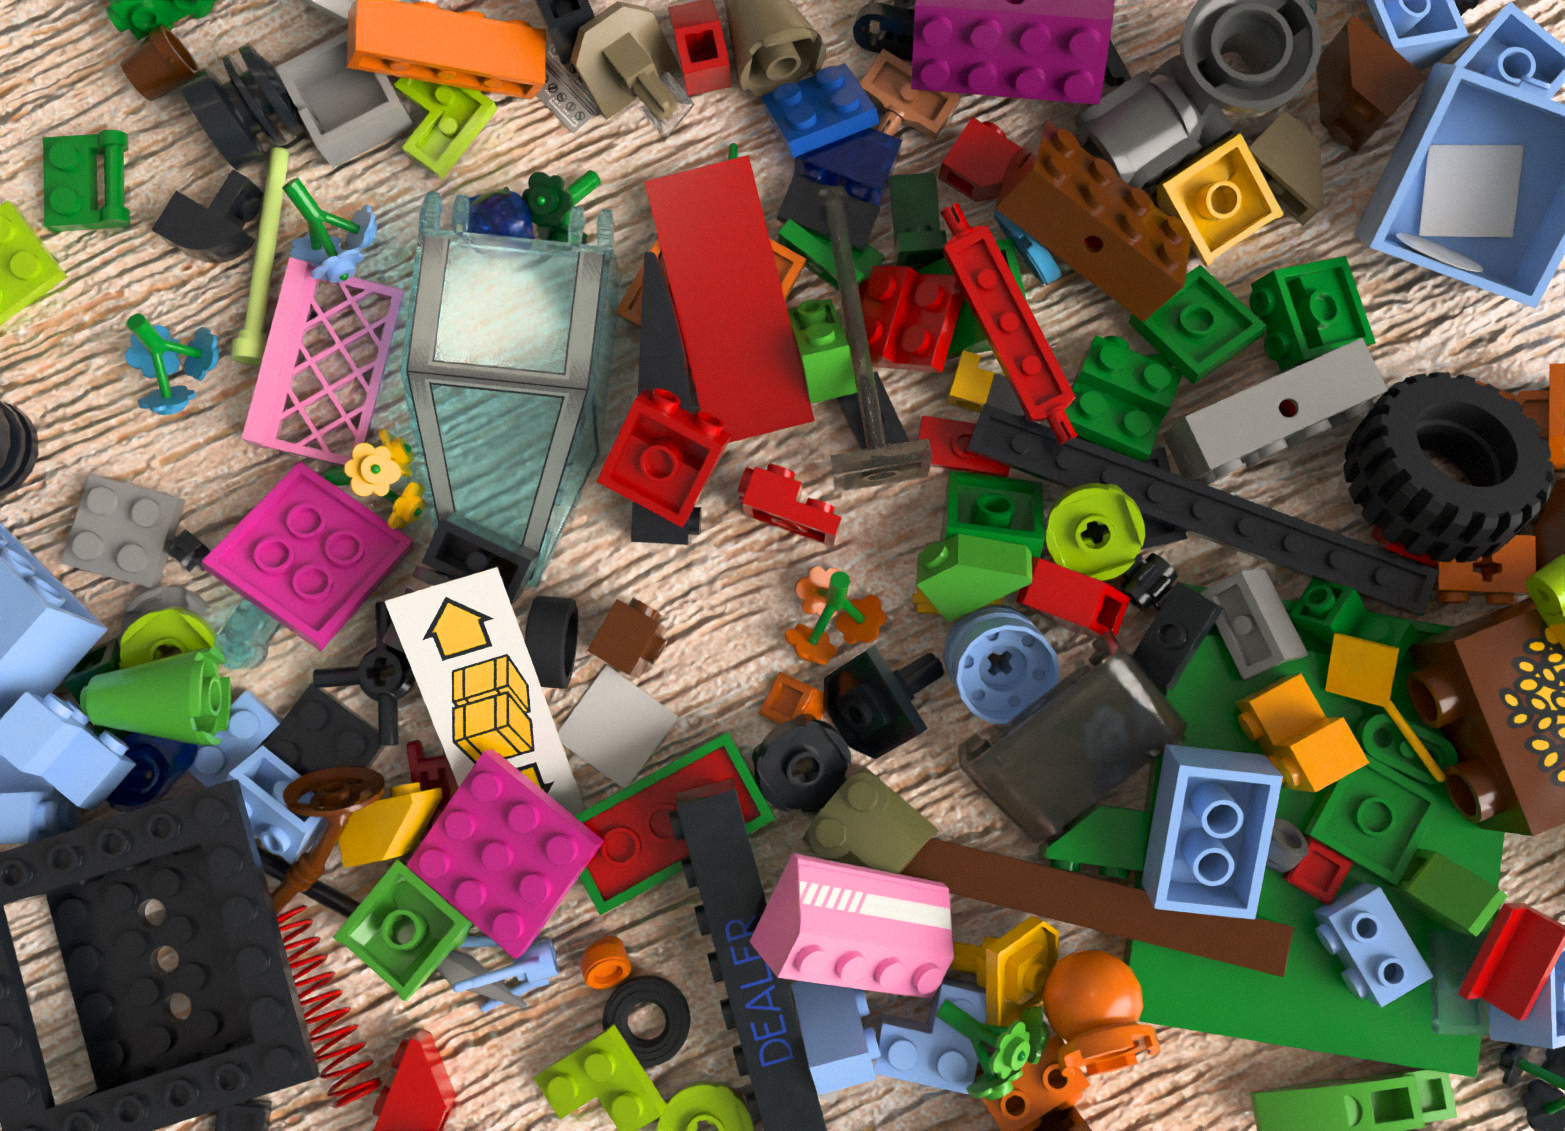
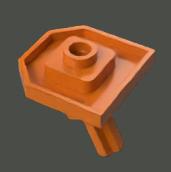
[1475,363,1565,473]

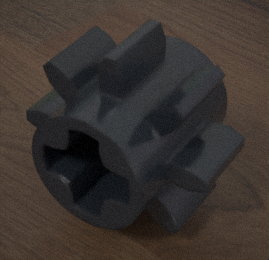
[1118,553,1178,612]

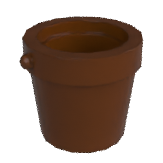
[120,25,200,101]

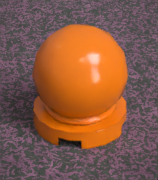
[1042,949,1161,1077]

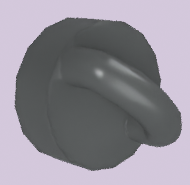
[1266,818,1309,872]

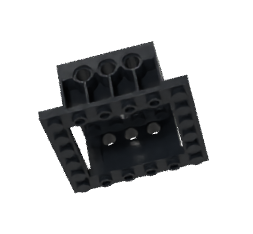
[0,779,320,1131]

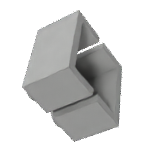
[275,30,415,168]

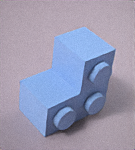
[0,691,136,810]
[0,755,80,844]
[872,977,987,1095]

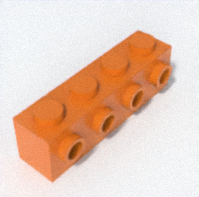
[346,0,546,100]

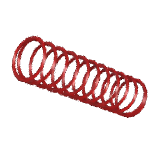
[277,905,383,1108]

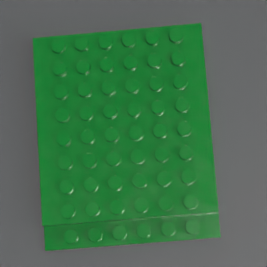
[1123,583,1505,1078]

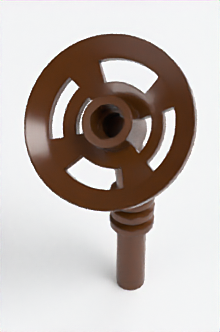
[270,766,385,915]

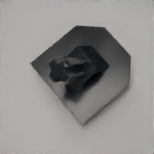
[823,645,944,760]

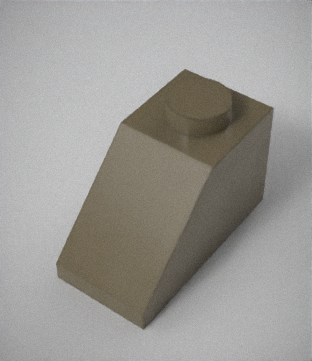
[1248,109,1324,226]

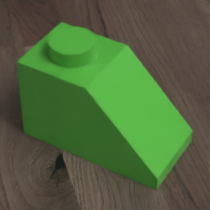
[916,534,1032,623]

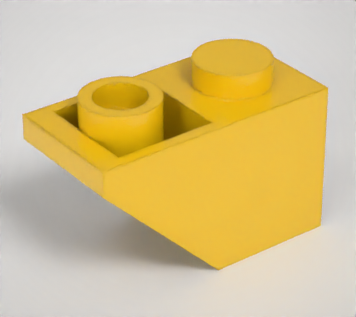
[338,782,442,868]

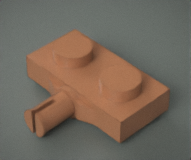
[860,49,961,145]

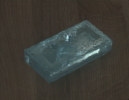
[1429,930,1489,1035]

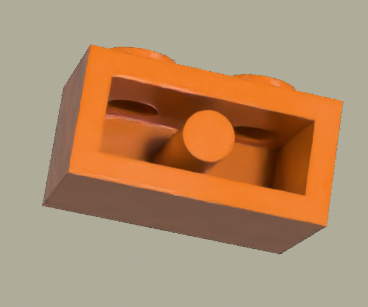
[974,1024,1090,1131]

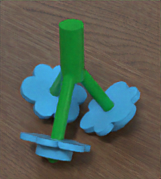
[125,313,219,415]

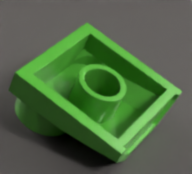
[333,859,473,1002]

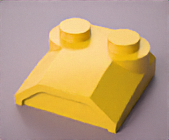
[1156,133,1284,266]

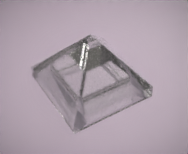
[637,72,695,139]

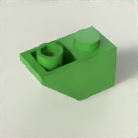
[787,299,857,404]
[1388,848,1508,937]

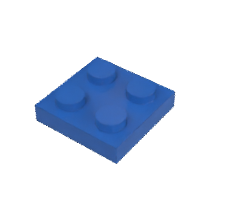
[761,63,880,158]

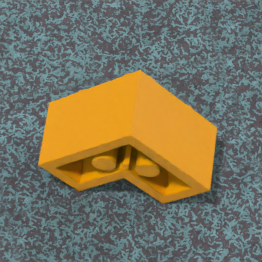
[1235,673,1369,792]

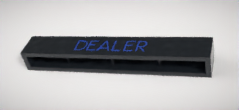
[668,778,827,1131]

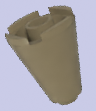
[724,0,826,99]

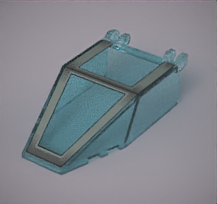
[400,191,622,588]

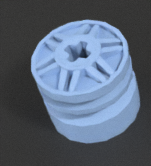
[943,604,1060,725]

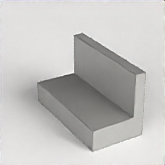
[1200,568,1308,680]

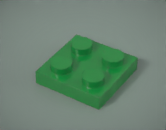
[1128,265,1267,385]
[1303,753,1444,886]

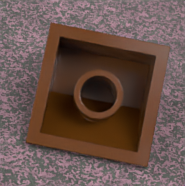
[1316,15,1426,153]

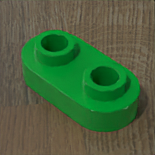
[1355,713,1458,784]

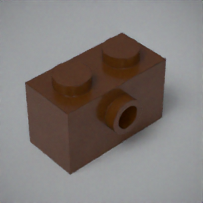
[587,597,668,679]

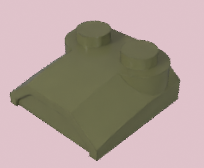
[802,766,940,874]

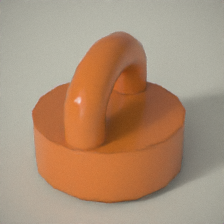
[580,936,631,989]

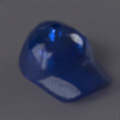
[454,189,535,260]
[105,733,199,812]

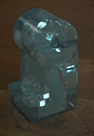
[214,598,282,670]

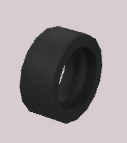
[525,595,578,689]

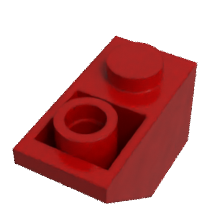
[668,0,732,96]
[938,117,1021,203]
[1015,556,1130,642]
[372,1029,457,1131]

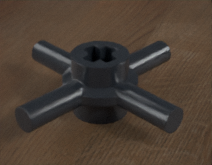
[313,602,416,746]

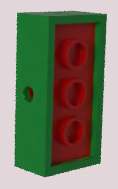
[574,732,776,916]

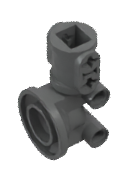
[1074,0,1321,191]

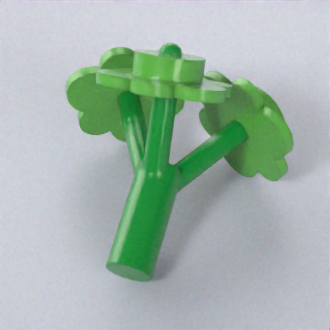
[935,999,1049,1101]

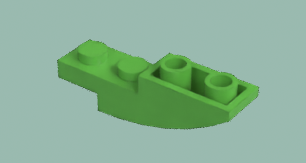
[1250,1068,1458,1131]

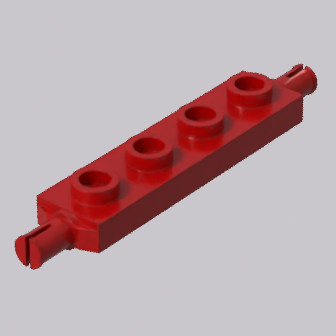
[940,203,1078,445]

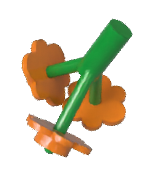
[784,566,887,665]

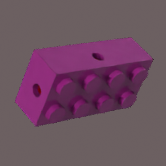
[911,0,1114,105]

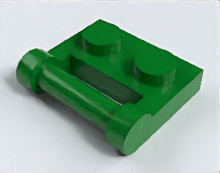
[43,130,130,232]

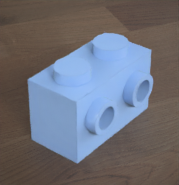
[226,745,326,865]
[1312,882,1434,1007]
[791,981,881,1095]

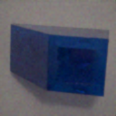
[794,128,903,206]

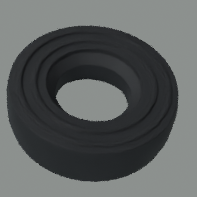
[602,975,691,1067]

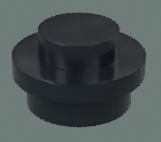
[167,529,211,572]

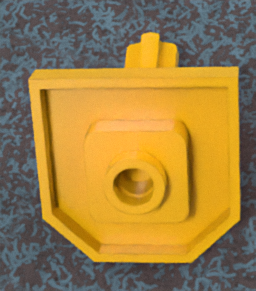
[948,916,1059,1027]

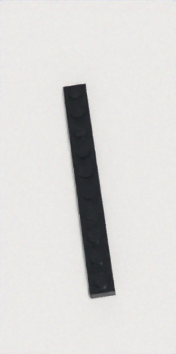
[966,404,1439,616]

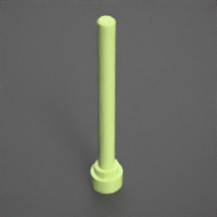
[230,146,289,366]

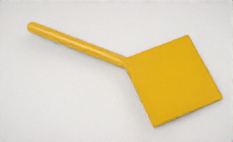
[1325,633,1445,782]

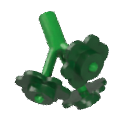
[499,170,601,253]

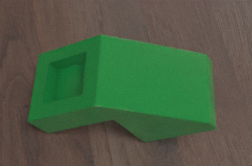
[1289,578,1418,668]

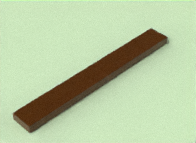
[900,838,1294,977]

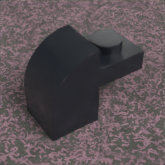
[151,169,264,263]

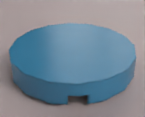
[994,209,1062,285]

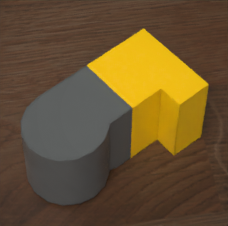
[946,350,1027,419]

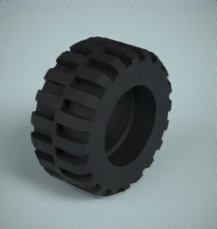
[1343,372,1554,563]

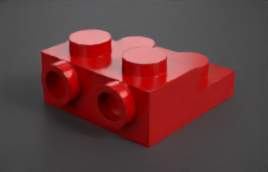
[846,266,964,373]
[596,388,732,527]
[737,464,842,547]

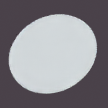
[1396,233,1483,272]

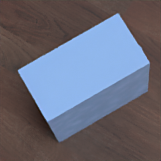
[1354,63,1565,309]

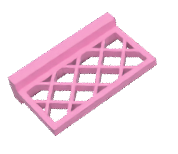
[242,257,404,466]

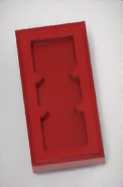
[915,416,1010,478]

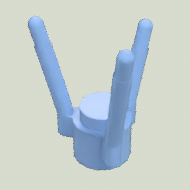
[452,934,559,1012]

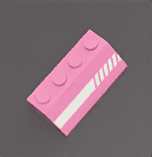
[749,853,954,999]

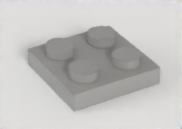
[61,473,186,588]

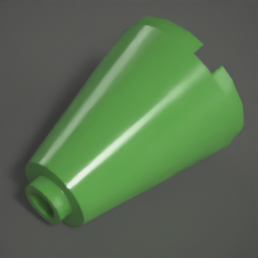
[80,647,231,746]

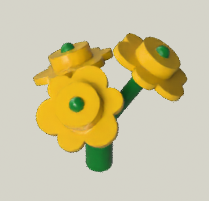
[324,428,425,530]

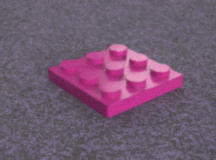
[202,461,413,652]
[406,749,604,960]

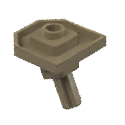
[571,1,681,120]

